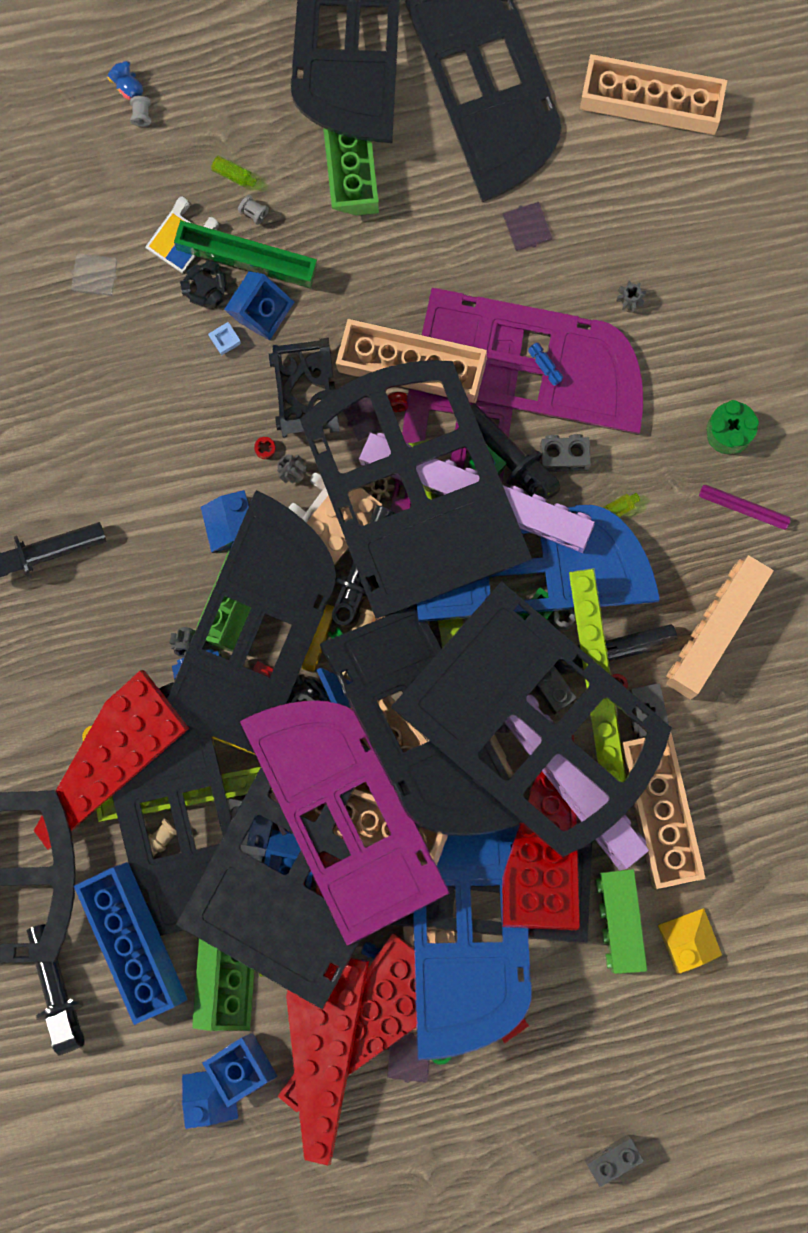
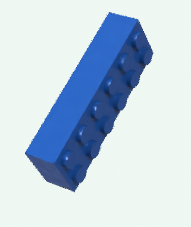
[74,862,188,1025]

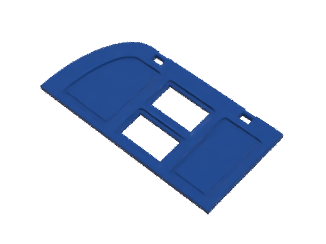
[417,505,660,622]
[413,825,532,1060]

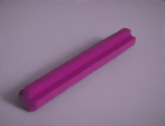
[699,484,791,530]

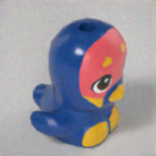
[107,61,143,100]

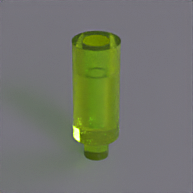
[211,155,257,188]
[602,493,641,517]

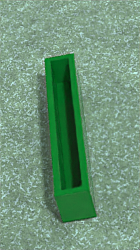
[174,220,317,289]

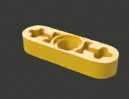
[302,604,334,673]

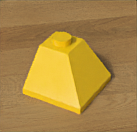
[657,908,722,973]

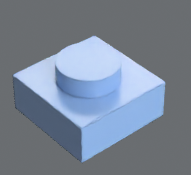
[208,322,241,356]

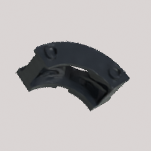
[269,337,339,438]

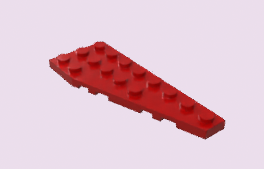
[33,670,189,850]
[502,735,579,930]
[278,933,417,1113]
[286,958,369,1166]

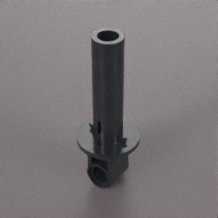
[470,403,560,501]
[332,505,396,626]
[0,522,107,580]
[554,624,678,675]
[26,924,85,1056]

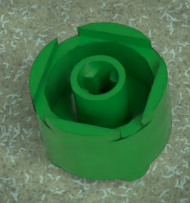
[706,400,759,454]

